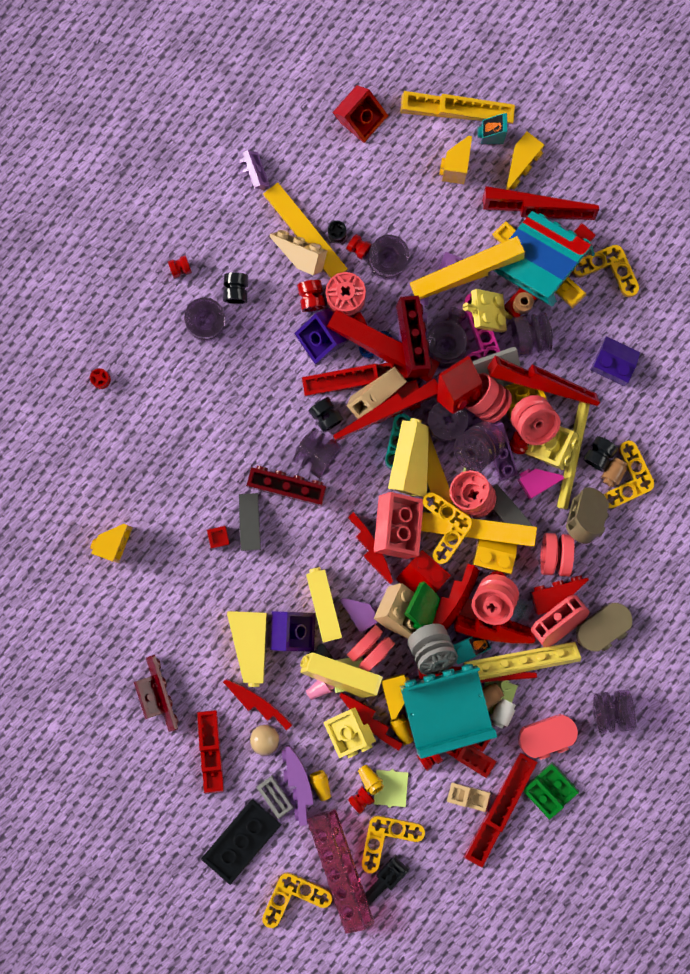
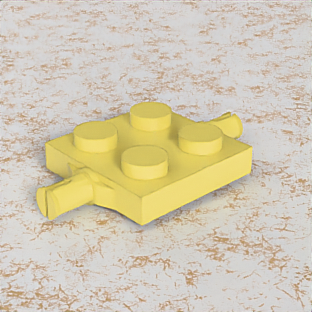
[463,289,513,333]

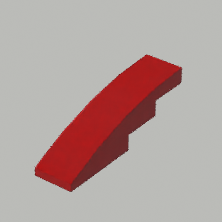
[348,512,393,584]
[433,564,480,630]
[454,614,535,643]
[223,679,293,730]
[339,692,403,751]
[197,710,224,794]
[446,745,497,778]

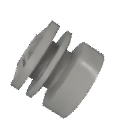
[408,624,458,675]

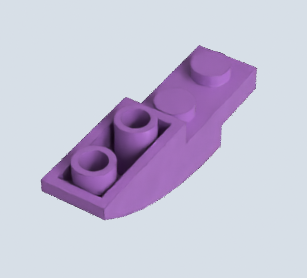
[282,745,314,826]

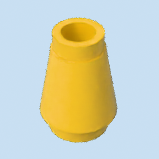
[390,714,414,745]
[358,765,384,795]
[309,770,331,801]

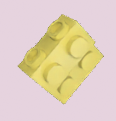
[525,426,580,470]
[323,707,376,758]

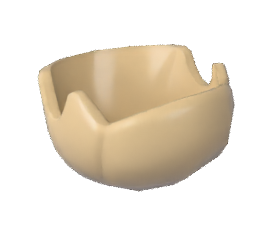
[250,725,279,756]

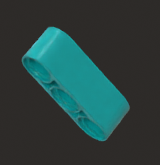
[385,414,410,469]

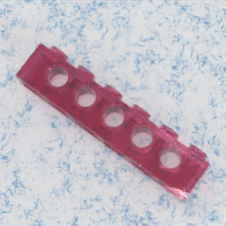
[307,809,375,934]

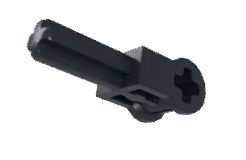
[361,854,410,906]

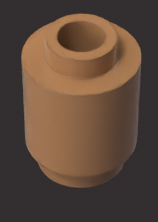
[513,292,534,315]
[601,457,628,487]
[482,683,504,709]

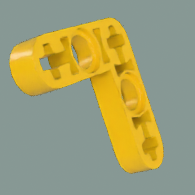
[572,245,639,298]
[603,440,654,509]
[423,493,473,564]
[362,815,425,873]
[262,872,332,928]

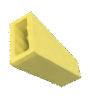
[388,418,429,498]
[306,567,342,643]
[227,611,267,687]
[300,653,383,698]

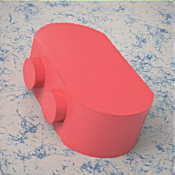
[531,595,590,647]
[518,714,578,760]

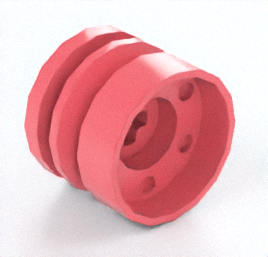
[325,272,366,317]
[465,373,512,424]
[449,470,497,518]

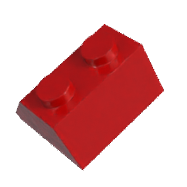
[332,85,389,143]
[437,356,483,414]
[396,550,451,593]

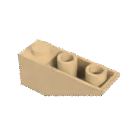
[270,230,327,275]
[347,367,407,419]

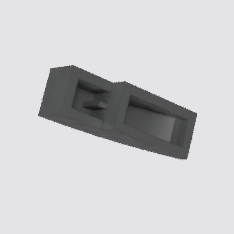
[493,484,533,526]
[239,493,261,551]

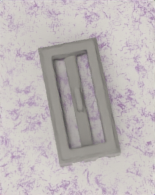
[256,775,294,819]

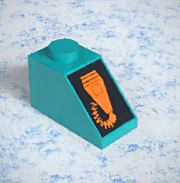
[477,113,507,144]
[453,636,491,665]

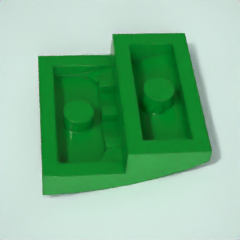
[404,582,441,630]
[523,762,579,820]

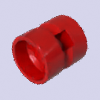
[297,280,326,312]

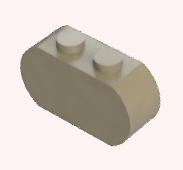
[566,487,609,544]
[576,603,632,652]

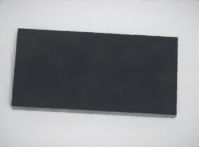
[201,798,282,885]

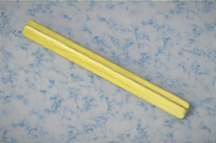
[557,401,590,509]

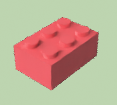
[374,492,423,559]

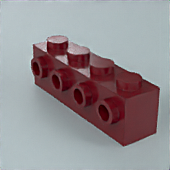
[396,295,432,378]
[246,466,327,507]

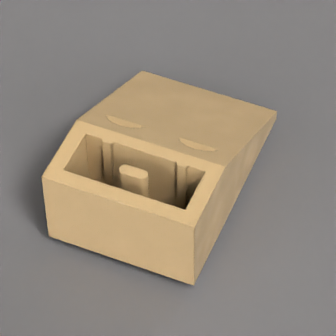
[373,583,416,639]

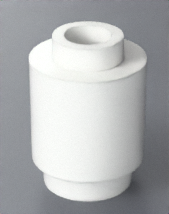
[490,698,516,729]

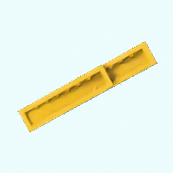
[400,91,515,124]
[410,236,525,300]

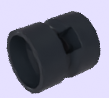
[223,272,248,304]
[308,397,344,433]
[583,436,618,472]

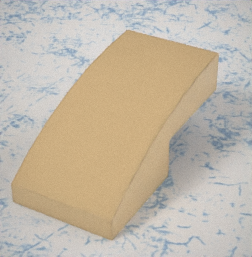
[447,782,491,812]

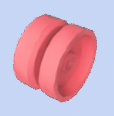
[511,395,561,445]
[540,533,574,577]
[472,574,519,625]
[347,624,395,672]

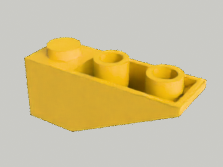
[506,131,544,190]

